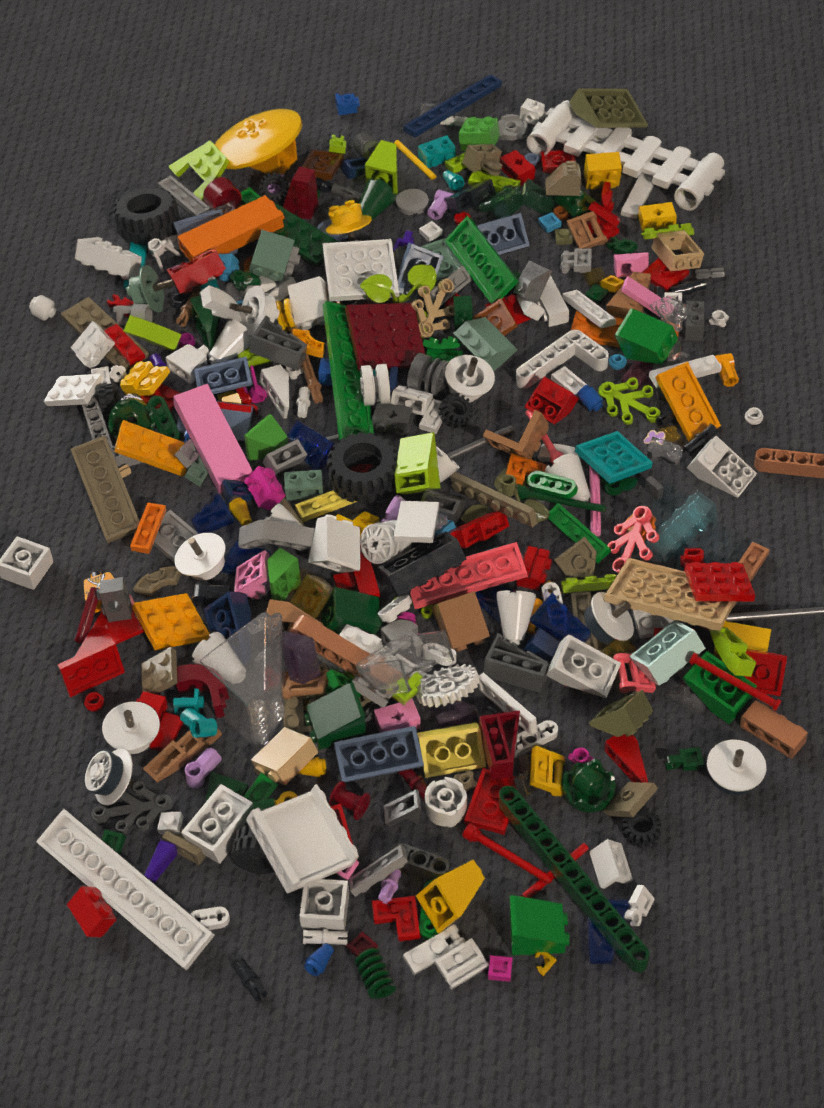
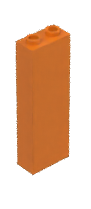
[177,195,284,261]

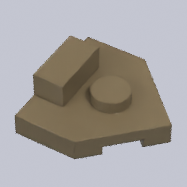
[554,537,597,578]

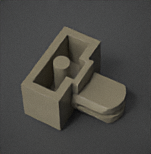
[462,144,502,176]

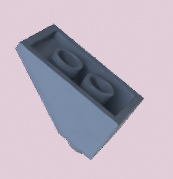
[397,242,444,303]

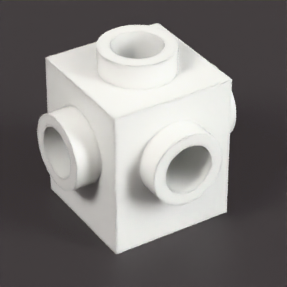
[519,98,546,125]

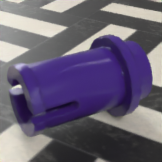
[150,353,167,367]

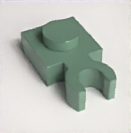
[184,456,208,486]

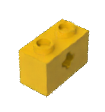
[638,202,677,231]

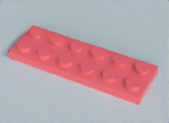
[410,542,528,609]

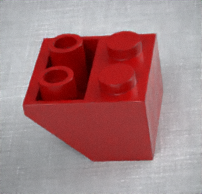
[525,377,579,425]

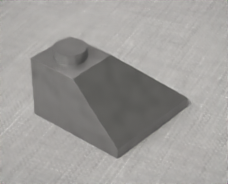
[513,261,552,303]

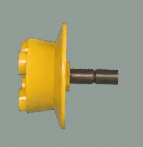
[326,200,372,242]

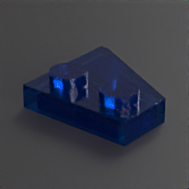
[191,493,234,534]

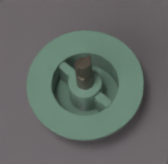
[126,265,175,313]

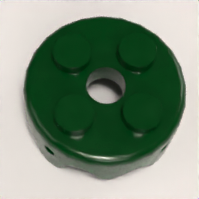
[109,398,155,439]
[563,759,616,813]

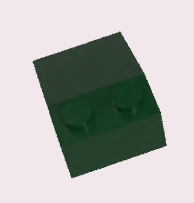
[190,295,221,351]

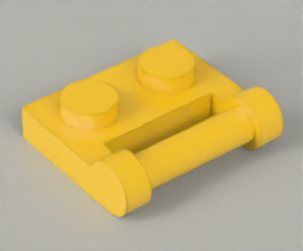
[530,746,565,796]

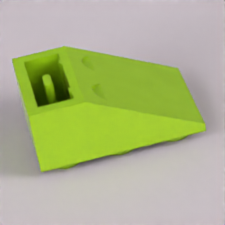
[395,432,441,494]

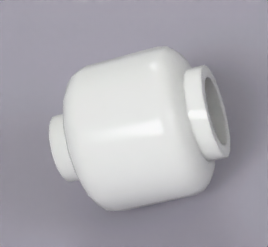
[29,295,56,320]

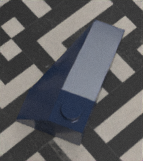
[204,591,251,666]

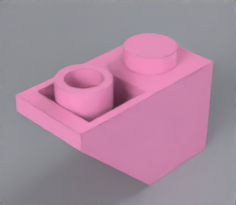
[614,252,649,278]

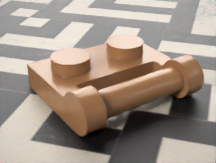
[567,211,608,249]
[283,670,329,699]

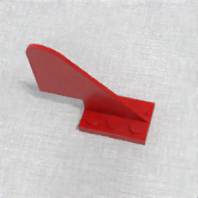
[57,595,145,697]

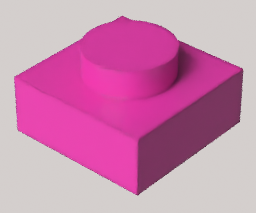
[488,956,512,982]

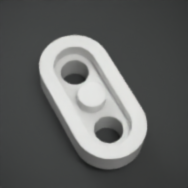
[378,594,412,623]

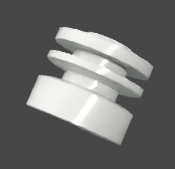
[360,520,412,564]

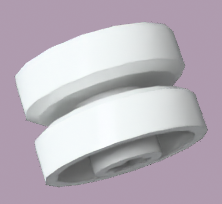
[360,364,390,406]

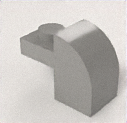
[381,620,424,657]

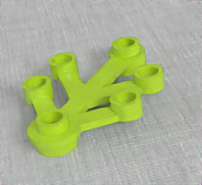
[641,223,695,240]
[599,377,661,425]

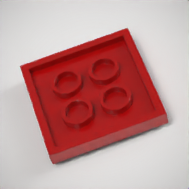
[684,562,755,602]

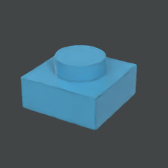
[538,212,561,233]

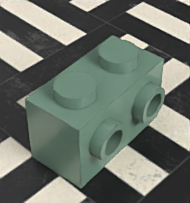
[284,470,323,501]

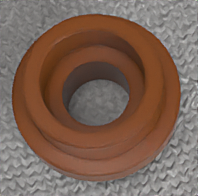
[553,206,569,221]

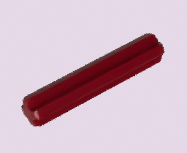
[74,587,99,644]

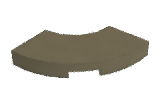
[133,566,182,596]

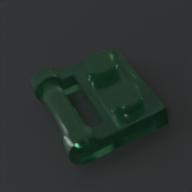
[520,178,556,215]

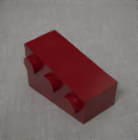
[479,710,520,780]

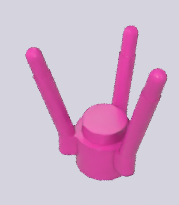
[243,365,267,403]

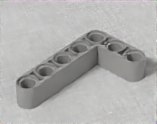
[82,397,143,468]
[238,520,315,551]

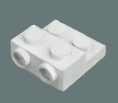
[71,321,115,369]

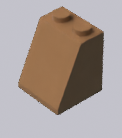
[431,591,490,652]

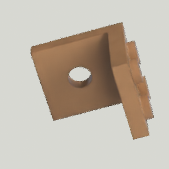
[483,410,549,460]

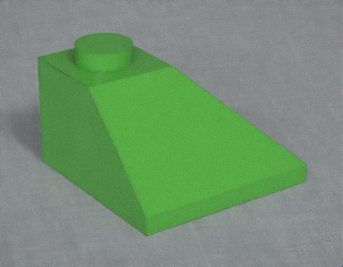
[244,414,288,460]

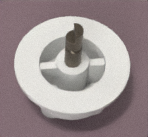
[229,286,279,335]
[445,355,495,402]

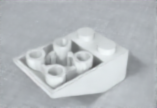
[687,436,757,498]

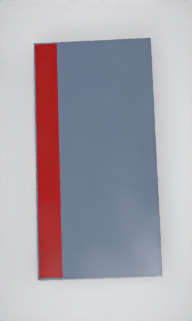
[177,401,254,442]

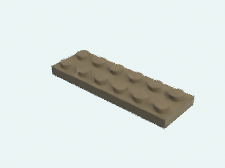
[60,297,149,370]
[70,435,140,543]

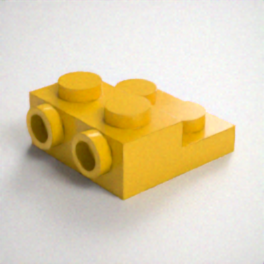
[120,362,170,396]

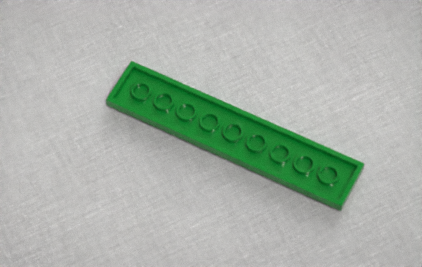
[323,301,374,440]

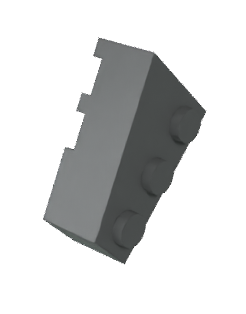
[249,315,307,371]
[484,633,548,693]

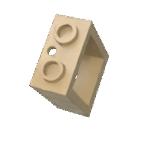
[652,231,704,271]

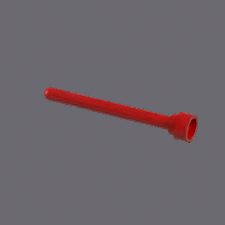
[463,823,552,884]

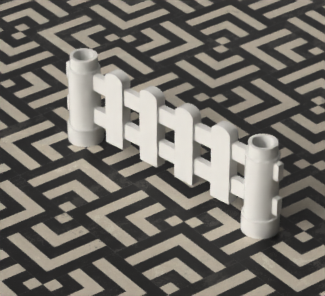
[527,101,725,211]

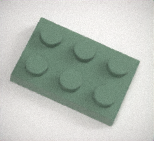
[420,238,463,286]

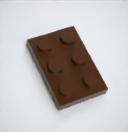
[302,149,344,180]

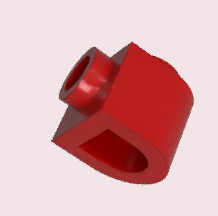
[680,548,704,568]

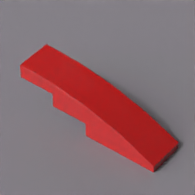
[448,511,509,548]
[353,546,380,597]

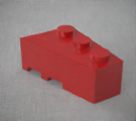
[166,249,226,294]

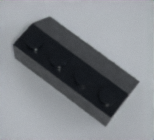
[378,531,467,596]

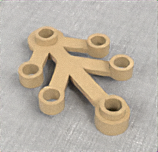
[412,279,454,338]

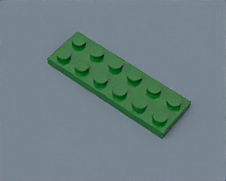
[444,216,518,304]

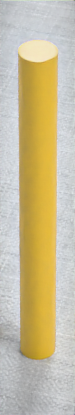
[394,140,436,180]

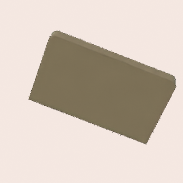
[162,828,206,865]

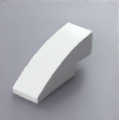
[200,286,242,322]

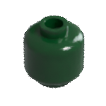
[572,765,603,797]

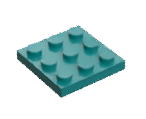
[574,431,653,484]

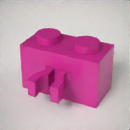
[244,466,286,510]

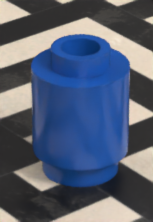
[577,384,603,412]

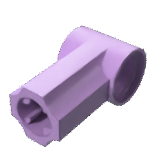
[428,190,453,220]
[185,748,222,788]

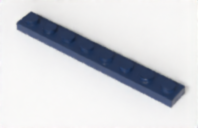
[403,74,502,138]

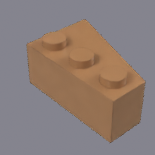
[606,272,651,318]

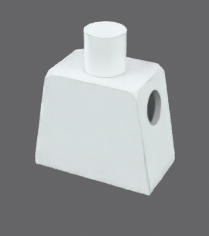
[166,344,210,384]

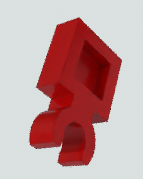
[107,294,134,318]

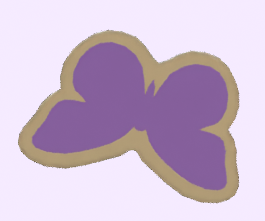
[643,430,665,446]

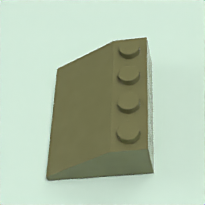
[569,89,648,128]

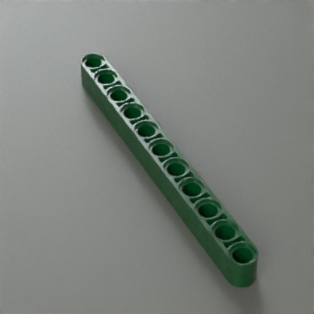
[499,786,650,973]

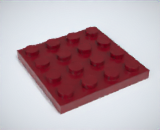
[345,303,425,371]

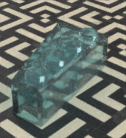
[646,491,718,564]

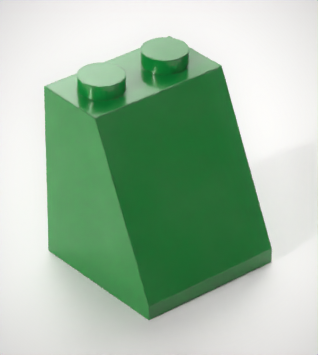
[615,308,678,365]
[510,895,569,955]

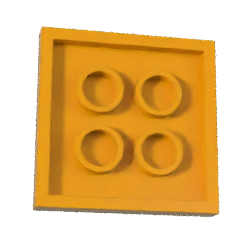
[132,593,210,650]

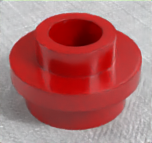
[84,692,105,712]

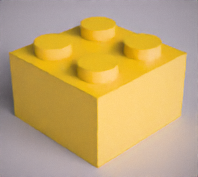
[584,152,622,190]

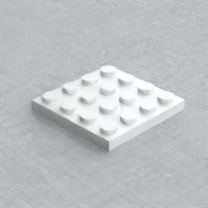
[323,239,399,302]

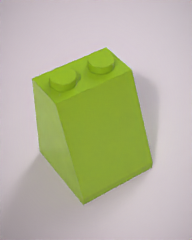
[365,140,398,196]

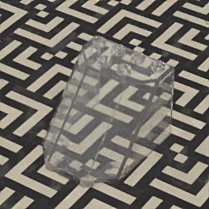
[200,613,285,748]

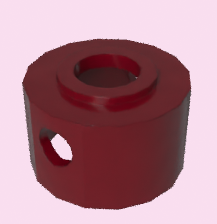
[203,177,242,215]

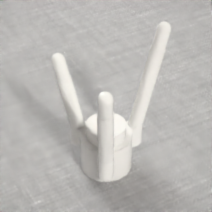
[148,239,182,272]

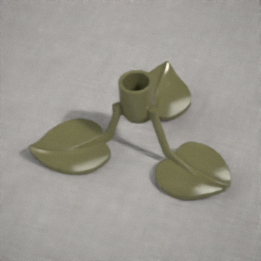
[461,468,549,524]

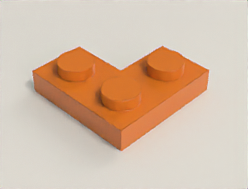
[506,454,546,485]

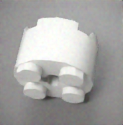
[425,777,467,827]

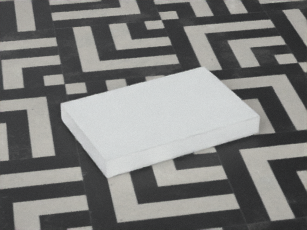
[394,501,439,543]

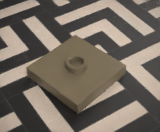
[603,782,658,817]

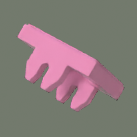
[234,550,269,599]

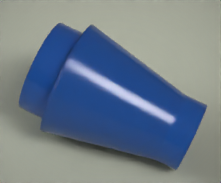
[304,943,334,976]

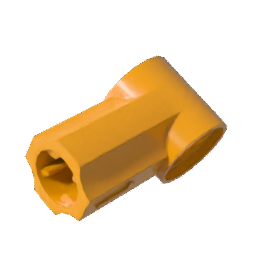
[715,353,739,387]

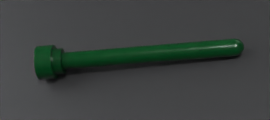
[517,484,607,513]

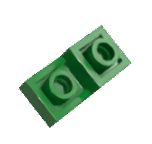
[423,336,461,349]

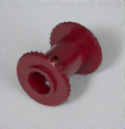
[329,781,371,820]

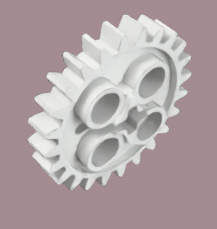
[416,664,480,708]

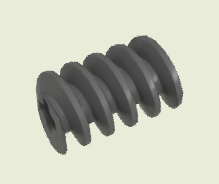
[353,133,379,160]

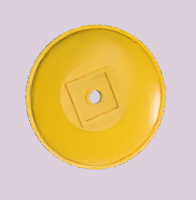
[215,109,302,169]

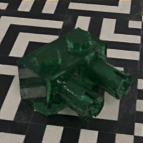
[479,185,524,219]

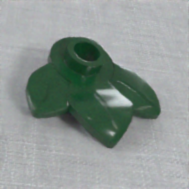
[230,270,261,291]
[600,475,638,496]

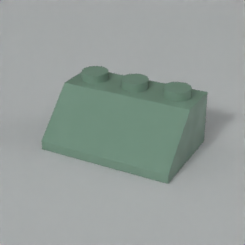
[453,317,517,371]

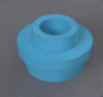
[609,354,626,370]

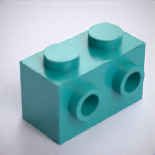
[418,135,456,168]

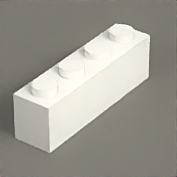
[75,237,142,280]

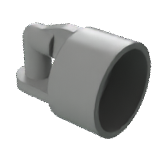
[113,304,153,327]

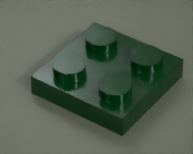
[554,189,596,218]

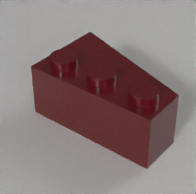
[283,166,318,220]

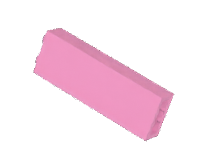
[174,384,253,493]

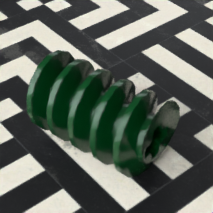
[355,948,396,999]

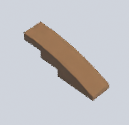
[143,729,222,783]

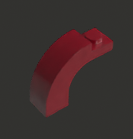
[176,664,230,718]

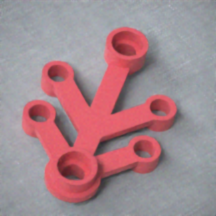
[607,506,660,574]

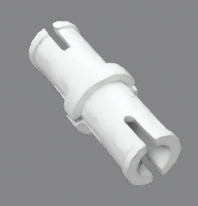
[303,929,347,945]

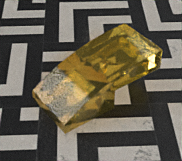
[600,639,637,658]

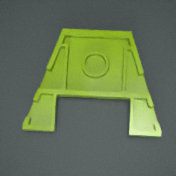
[168,141,230,203]

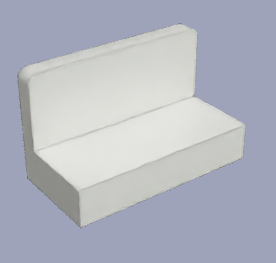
[590,839,633,889]

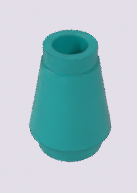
[443,170,464,191]

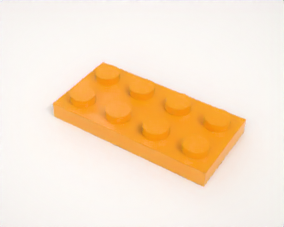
[655,361,721,442]
[114,420,187,476]

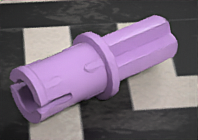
[379,869,401,904]

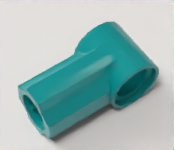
[180,708,218,738]

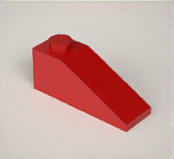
[605,734,648,783]

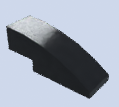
[446,179,497,214]

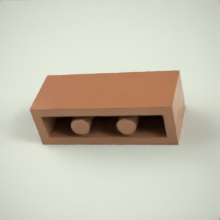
[740,700,808,759]

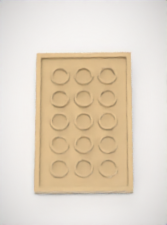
[604,558,736,631]

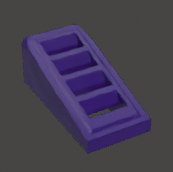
[144,840,178,884]

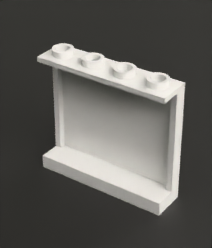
[246,784,359,894]

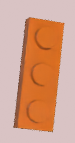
[130,503,166,554]

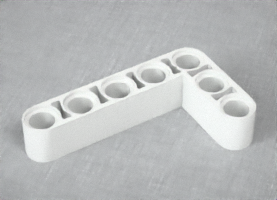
[516,330,609,389]

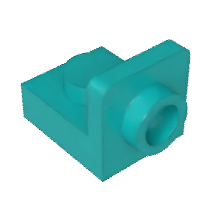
[173,688,204,716]

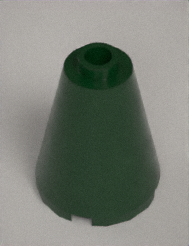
[359,178,397,221]

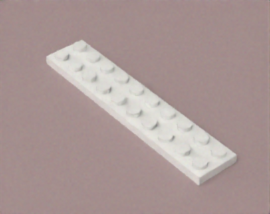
[36,809,215,970]

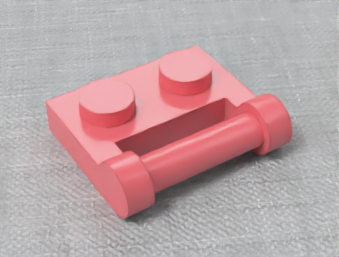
[613,653,656,693]

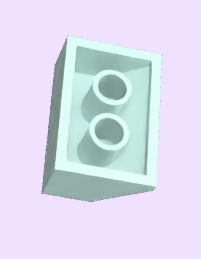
[629,620,706,686]

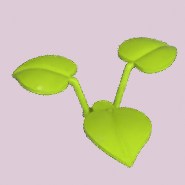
[360,265,436,340]

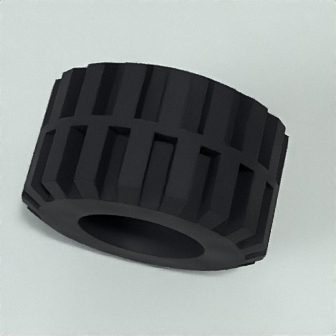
[231,826,275,874]

